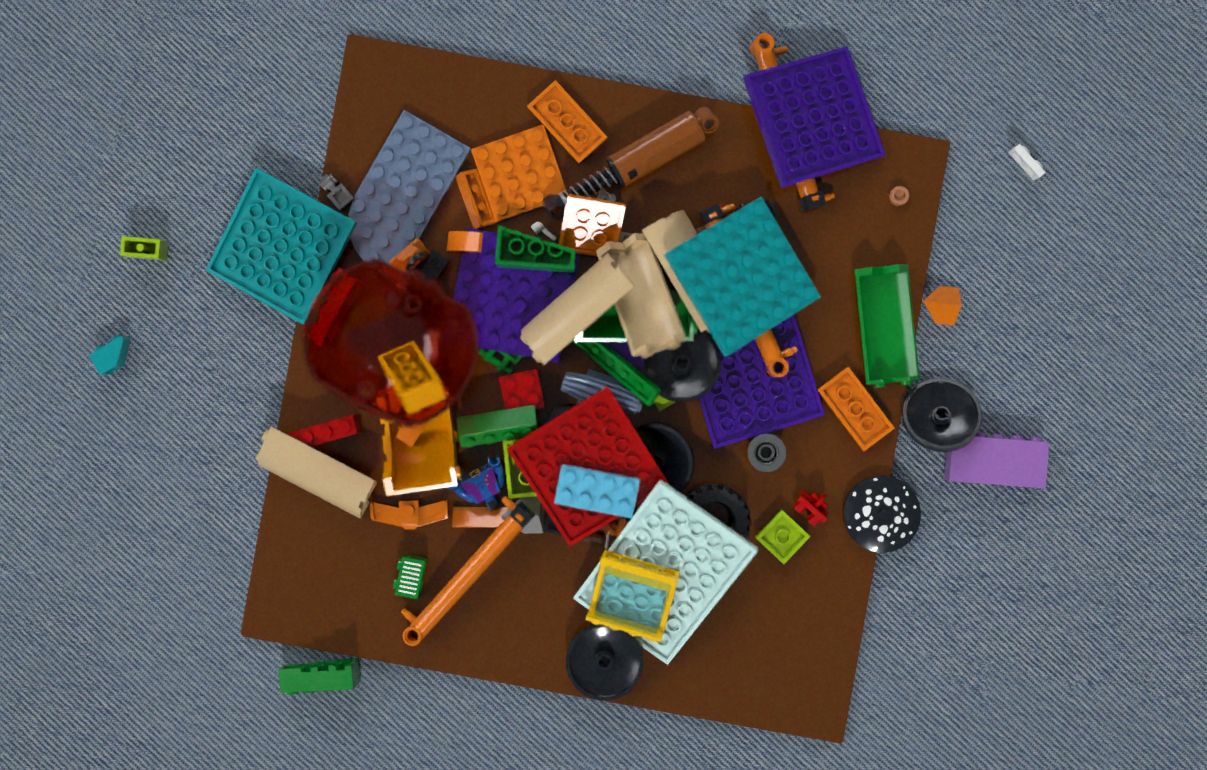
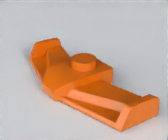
[370,499,449,529]

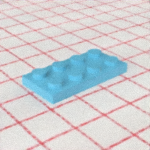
[554,464,640,518]

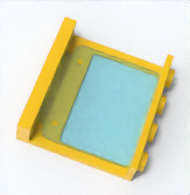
[585,550,680,642]

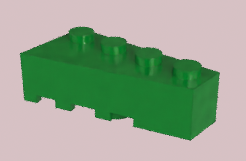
[495,225,576,273]
[278,658,361,695]

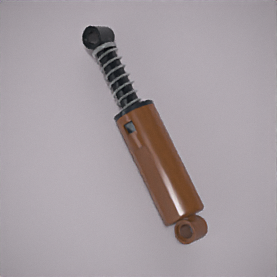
[543,107,719,221]

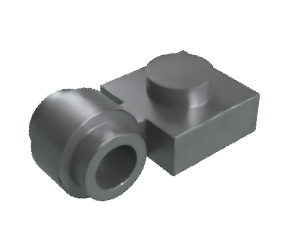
[319,173,354,211]

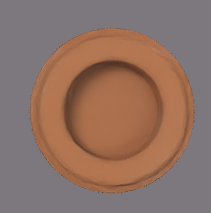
[889,186,909,206]

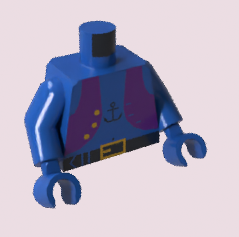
[447,453,505,510]

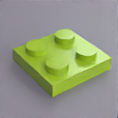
[755,509,810,564]

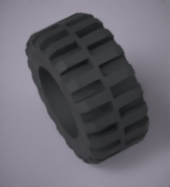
[685,483,752,539]

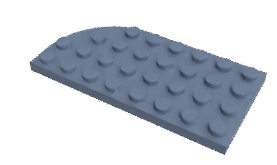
[349,110,471,282]

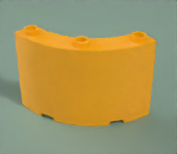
[376,382,461,496]

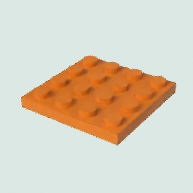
[471,124,567,223]

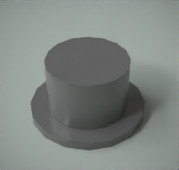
[747,433,786,472]

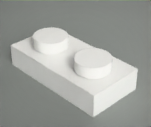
[1008,144,1045,181]

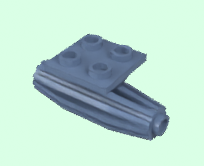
[561,369,643,415]

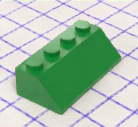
[457,405,539,447]

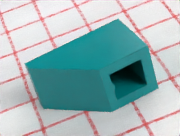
[88,335,131,375]

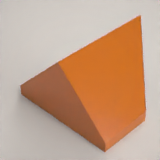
[924,286,962,326]

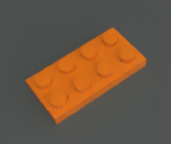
[527,80,607,164]
[817,367,895,451]

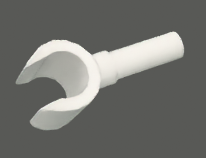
[531,222,557,241]

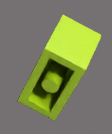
[120,236,168,261]

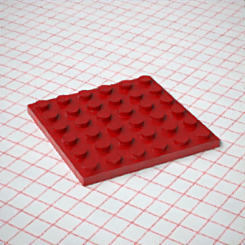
[507,385,670,546]

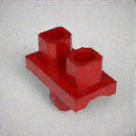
[793,490,829,526]

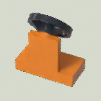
[388,238,430,278]

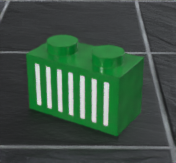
[393,554,428,599]

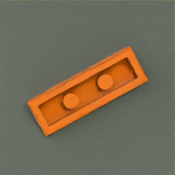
[455,168,496,229]
[452,507,509,528]

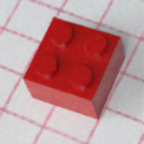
[499,369,546,409]

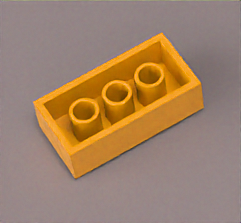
[377,341,446,414]

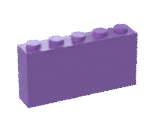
[944,433,1049,488]

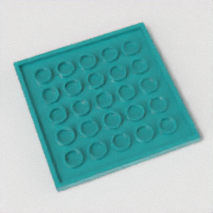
[206,167,358,325]
[664,197,821,357]

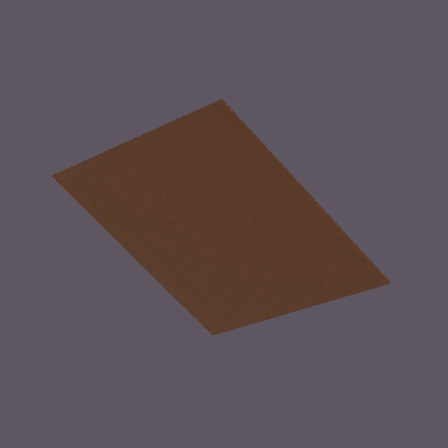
[241,34,950,743]

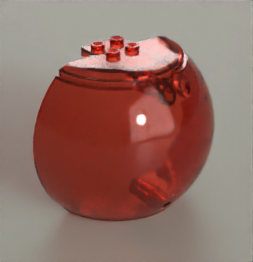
[303,258,478,428]

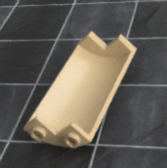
[642,210,709,333]
[596,233,686,358]
[520,253,634,365]
[256,427,377,519]

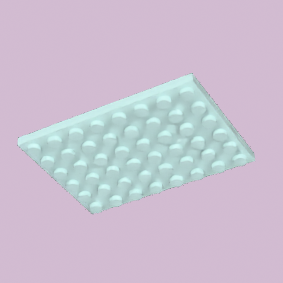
[573,480,758,665]

